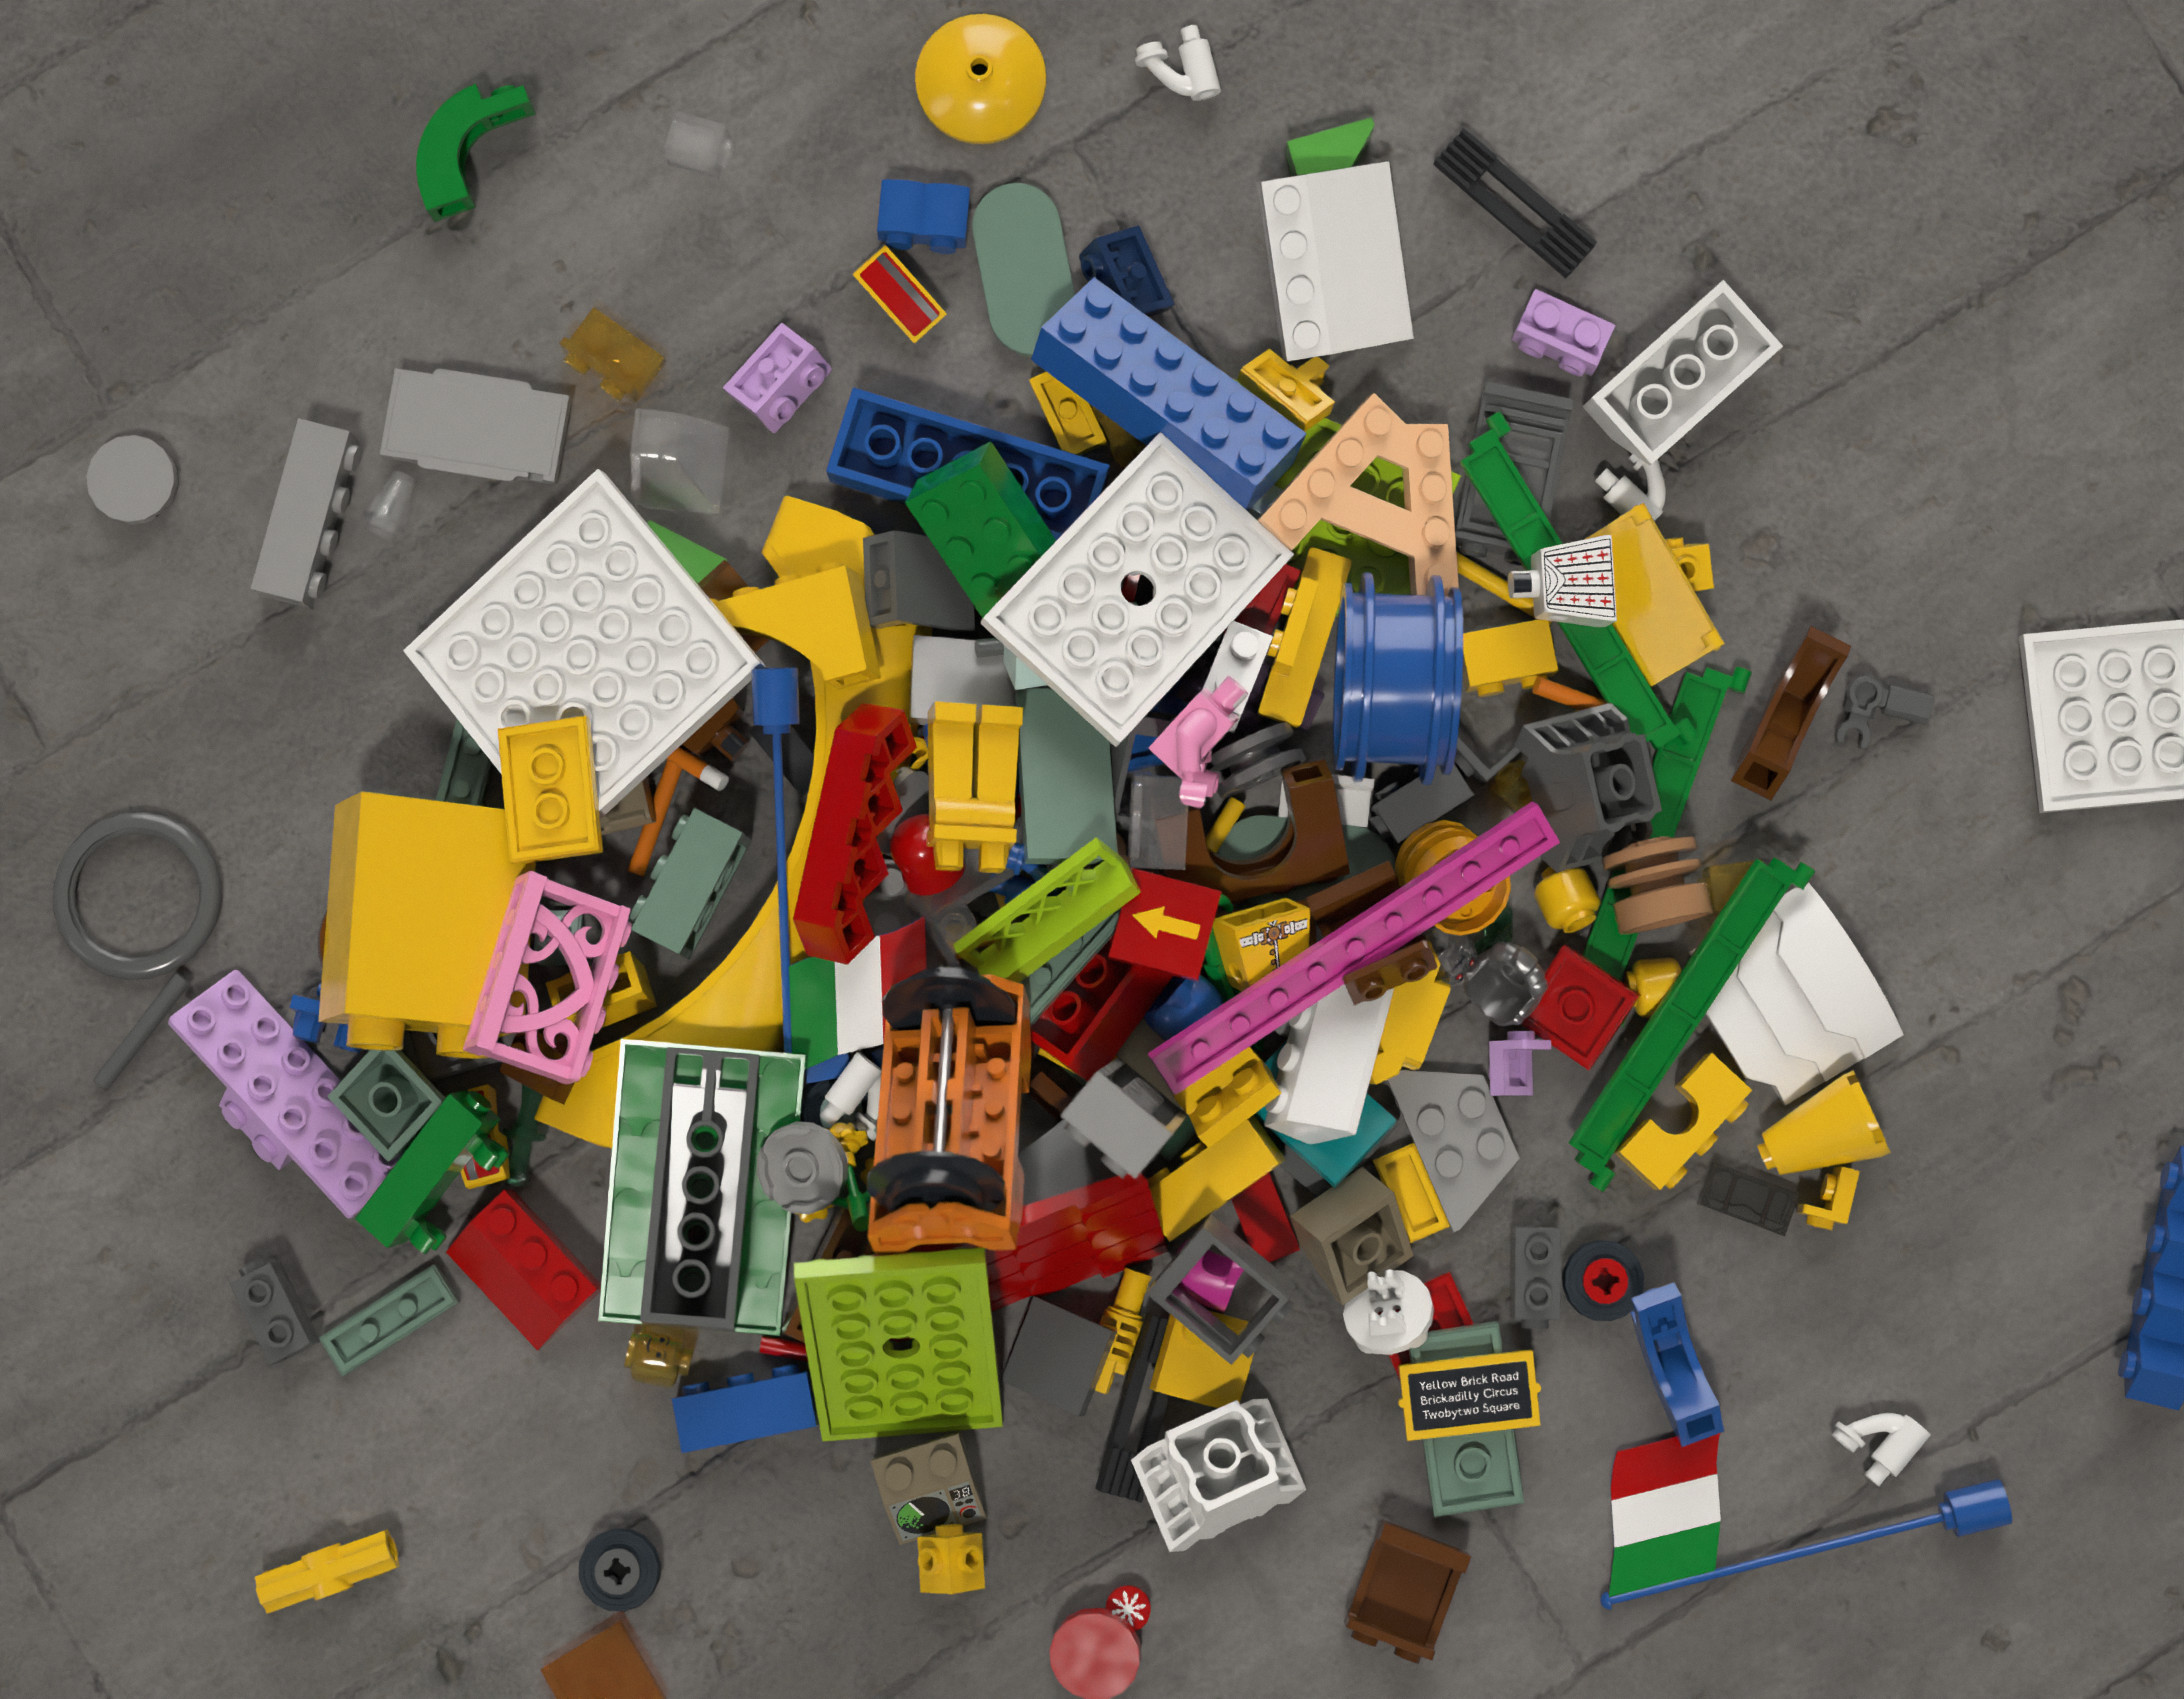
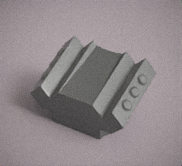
[1515,703,1662,873]

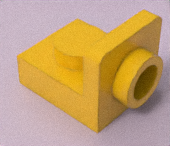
[1796,1166,1860,1231]

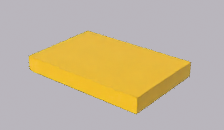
[497,715,603,865]

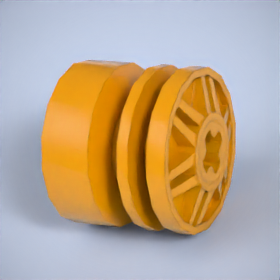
[1394,820,1511,936]

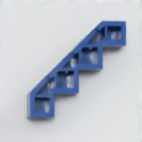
[2118,1146,2184,1411]

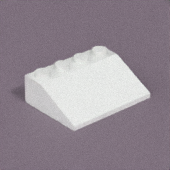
[1257,161,1414,361]

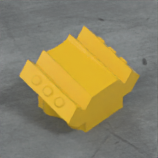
[1369,941,1451,1085]

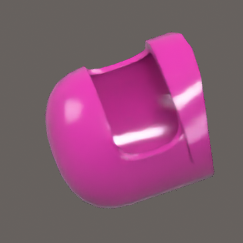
[1177,1239,1244,1314]

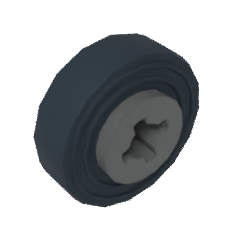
[578,1528,661,1612]

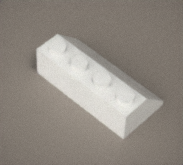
[1582,280,1783,465]
[1264,984,1394,1145]

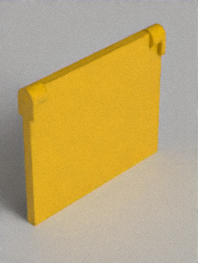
[1584,503,1725,687]

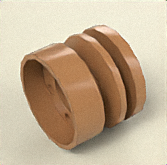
[1602,836,1713,935]

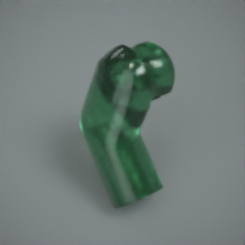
[1468,904,1514,957]

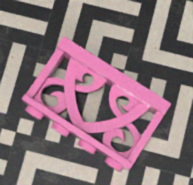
[463,871,632,1084]

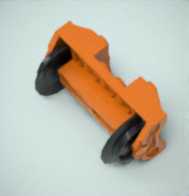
[867,967,1031,1255]

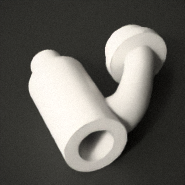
[1135,25,1221,101]
[1595,454,1666,522]
[819,1052,882,1141]
[1832,1413,1931,1487]

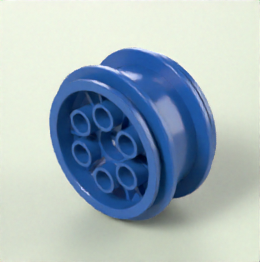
[1333,572,1463,785]

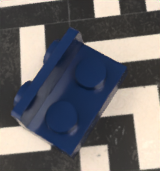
[1079,225,1175,317]

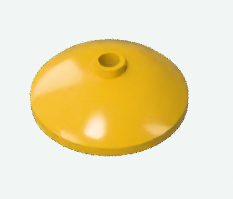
[915,14,1046,144]

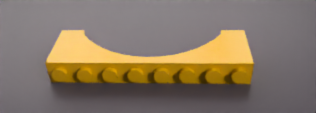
[710,563,881,690]

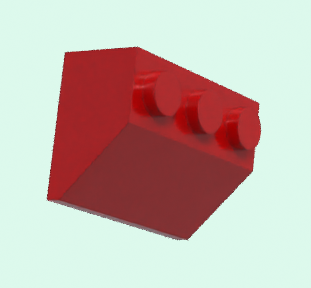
[1030,935,1173,1082]
[446,1190,601,1351]

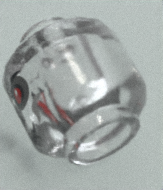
[1423,926,1478,988]

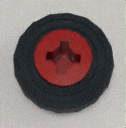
[1562,1240,1644,1322]

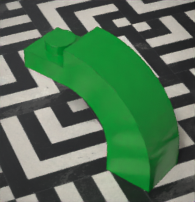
[416,84,536,222]

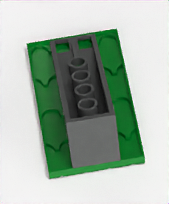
[598,1039,806,1336]

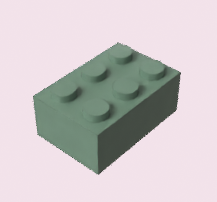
[630,808,752,960]

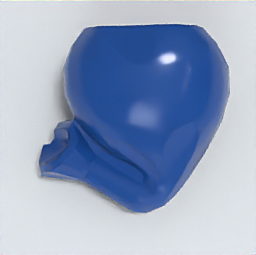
[1144,975,1223,1041]

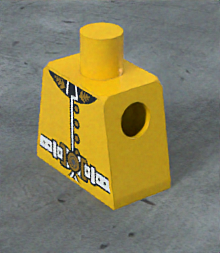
[1213,898,1310,991]

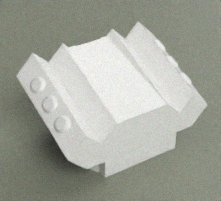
[1131,1399,1306,1552]

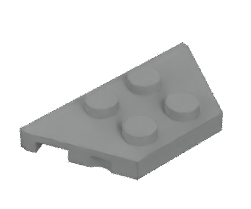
[1386,1070,1520,1233]

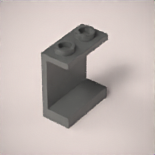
[863,530,975,638]

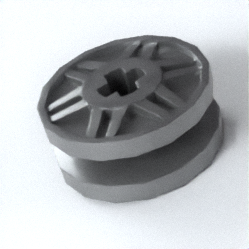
[1207,722,1306,798]

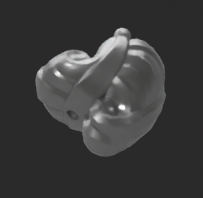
[1463,942,1548,1026]

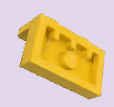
[1173,1046,1281,1148]

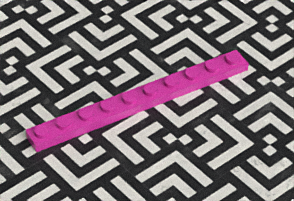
[1148,801,1560,1095]

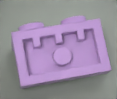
[1512,289,1616,376]
[723,322,832,433]

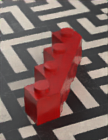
[793,703,917,965]

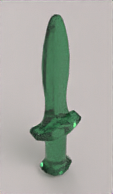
[503,1084,546,1187]

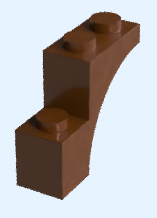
[1731,626,1851,801]

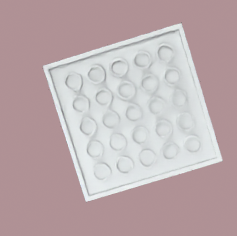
[403,469,766,819]

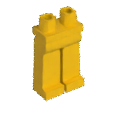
[927,701,1023,874]

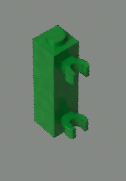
[355,1090,510,1254]

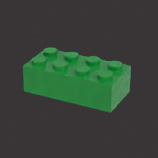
[905,442,1056,618]

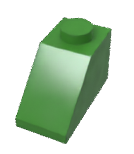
[1285,117,1375,177]

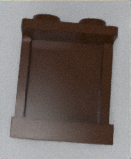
[1306,861,1438,1006]
[1344,1519,1472,1664]

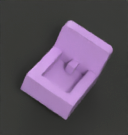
[1489,1031,1551,1096]

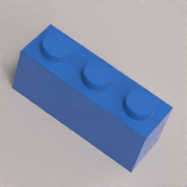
[672,1364,819,1453]

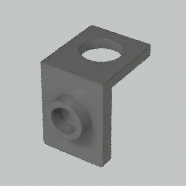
[1454,737,1521,786]

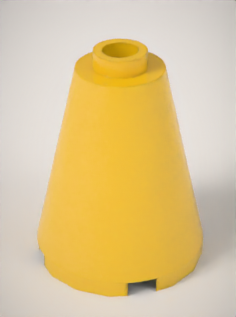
[1757,1070,1891,1175]

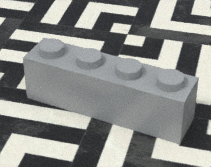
[250,418,361,609]

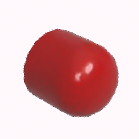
[890,814,966,896]

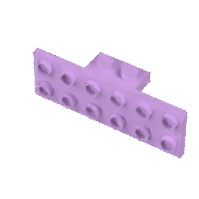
[168,970,405,1218]

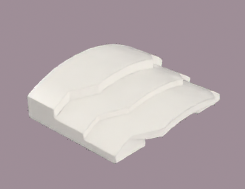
[1689,882,1904,1106]

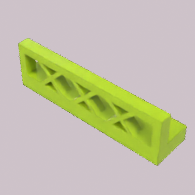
[953,837,1141,983]

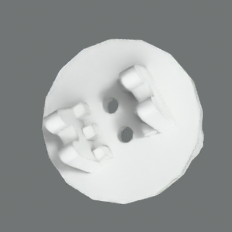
[1343,1269,1434,1355]

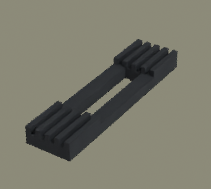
[1433,128,1597,279]
[1095,1313,1171,1503]

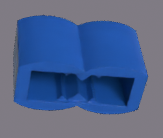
[877,179,970,254]

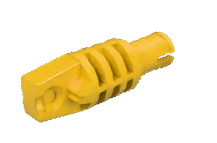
[1095,1267,1152,1394]

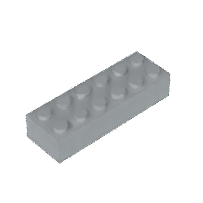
[1061,1057,1188,1178]

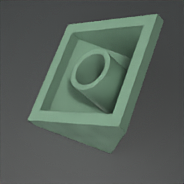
[327,1050,446,1162]

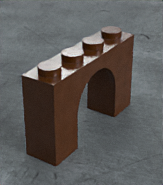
[1148,759,1350,904]

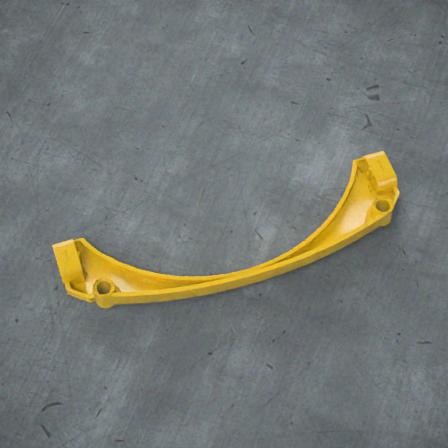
[534,496,933,1148]

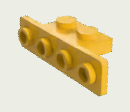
[1258,547,1352,727]

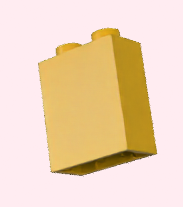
[318,791,536,1059]

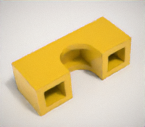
[1614,1053,1752,1190]

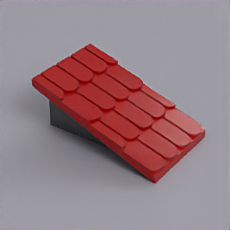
[871,1119,1168,1342]

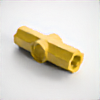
[255,1529,400,1614]

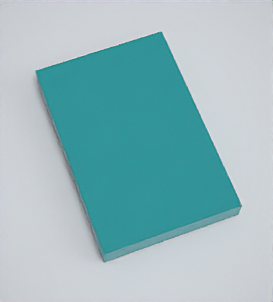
[1254,1041,1397,1188]

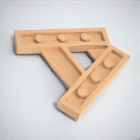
[1257,393,1459,596]

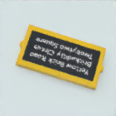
[1398,1350,1541,1441]

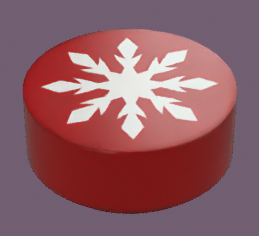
[1105,1584,1151,1631]

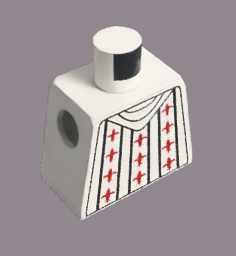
[1508,535,1617,627]

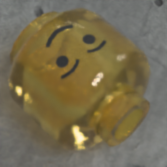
[624,1325,693,1388]

